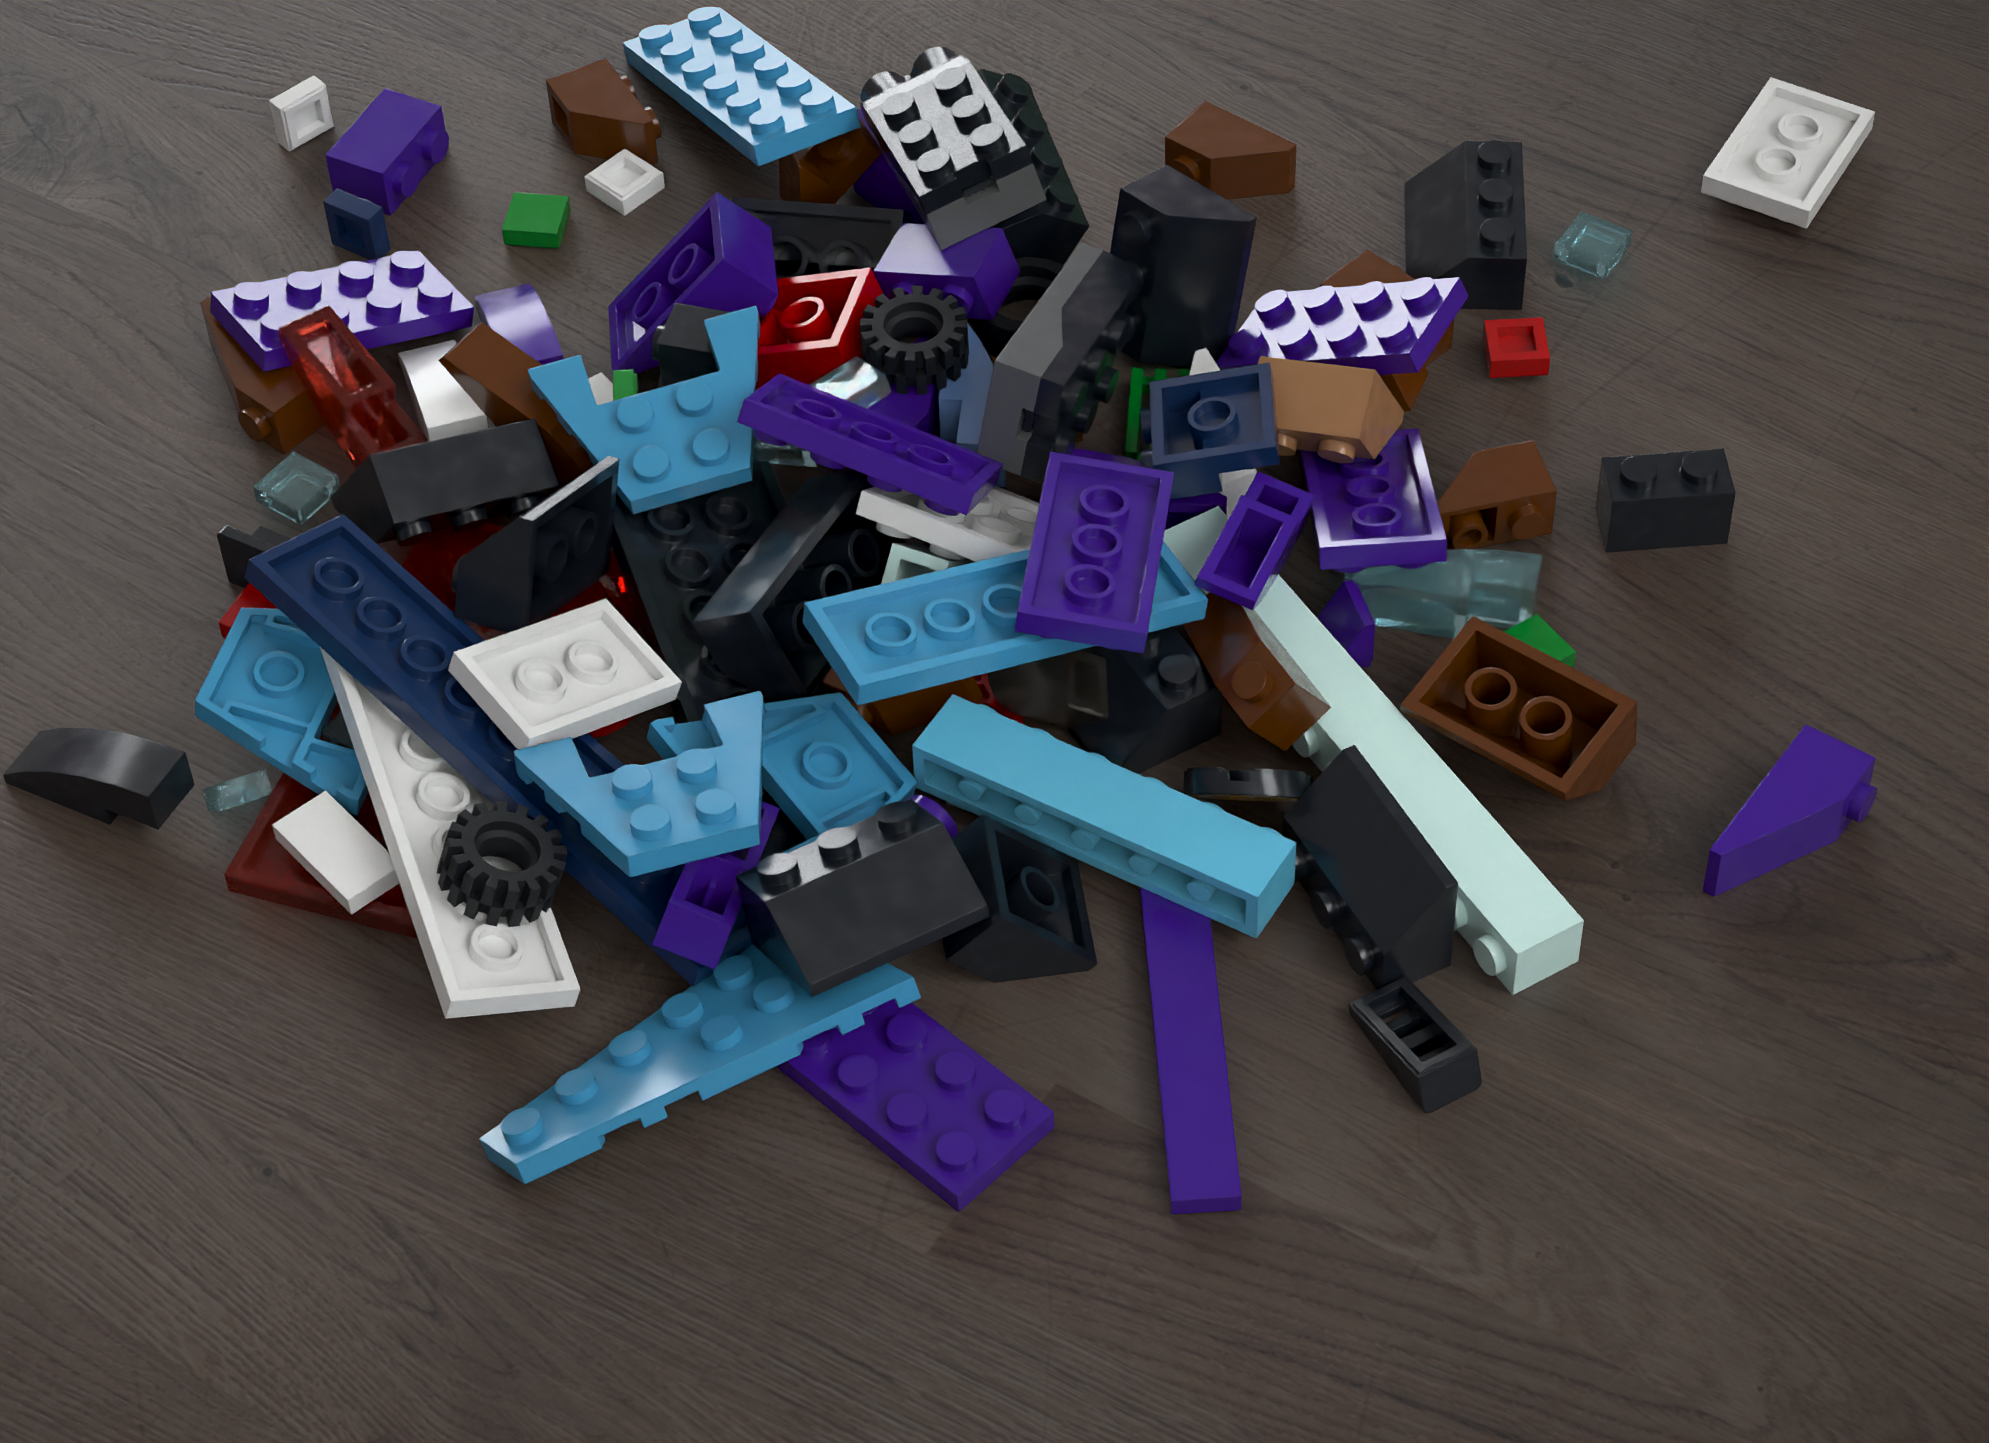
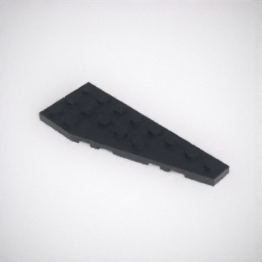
[611,460,804,863]

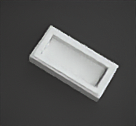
[272,791,399,915]

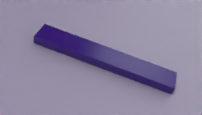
[1139,887,1242,1214]

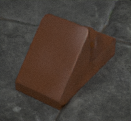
[779,118,883,204]

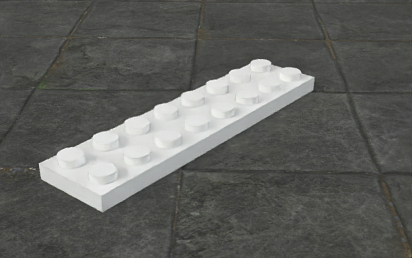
[320,647,580,1019]

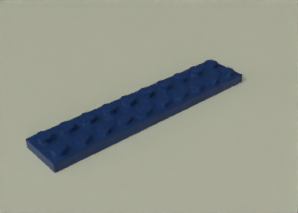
[244,514,752,987]

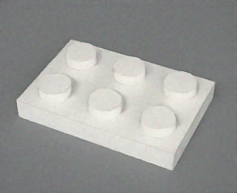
[1701,77,1875,229]
[448,599,682,750]

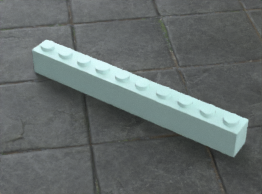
[1163,506,1584,995]

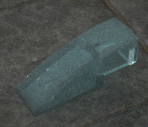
[1343,549,1543,639]

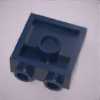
[1140,362,1280,500]

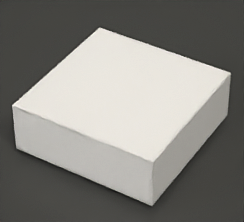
[269,75,334,152]
[584,149,665,216]

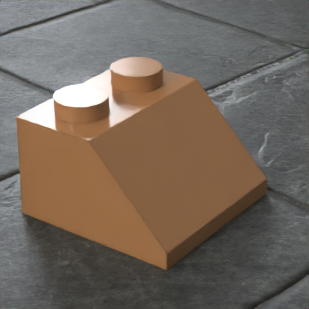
[1258,356,1404,463]

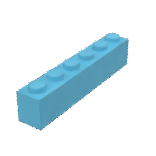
[912,694,1296,939]

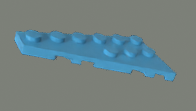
[479,944,921,1184]

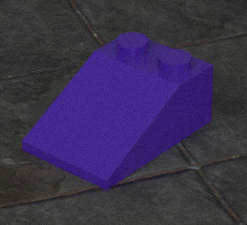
[608,192,778,375]

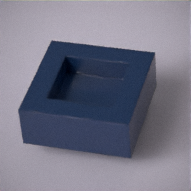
[323,188,390,260]

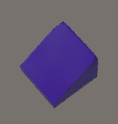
[1317,579,1375,668]

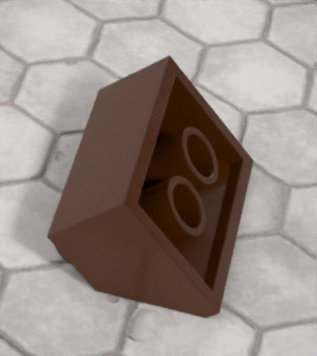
[1400,616,1637,801]

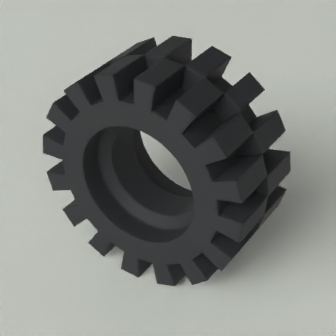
[860,286,969,395]
[437,801,567,927]

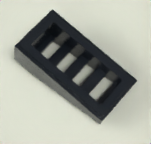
[1348,976,1482,1113]

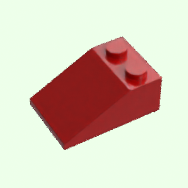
[756,267,884,400]

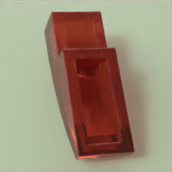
[278,305,428,469]

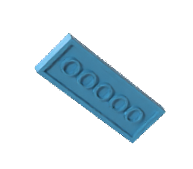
[623,7,860,166]
[803,541,1208,705]

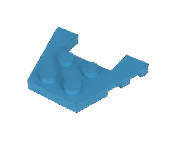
[528,306,761,514]
[195,608,369,816]
[514,691,765,877]
[646,692,917,853]

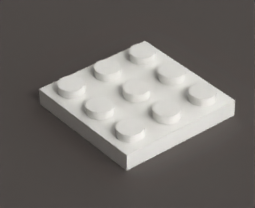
[856,486,1039,562]

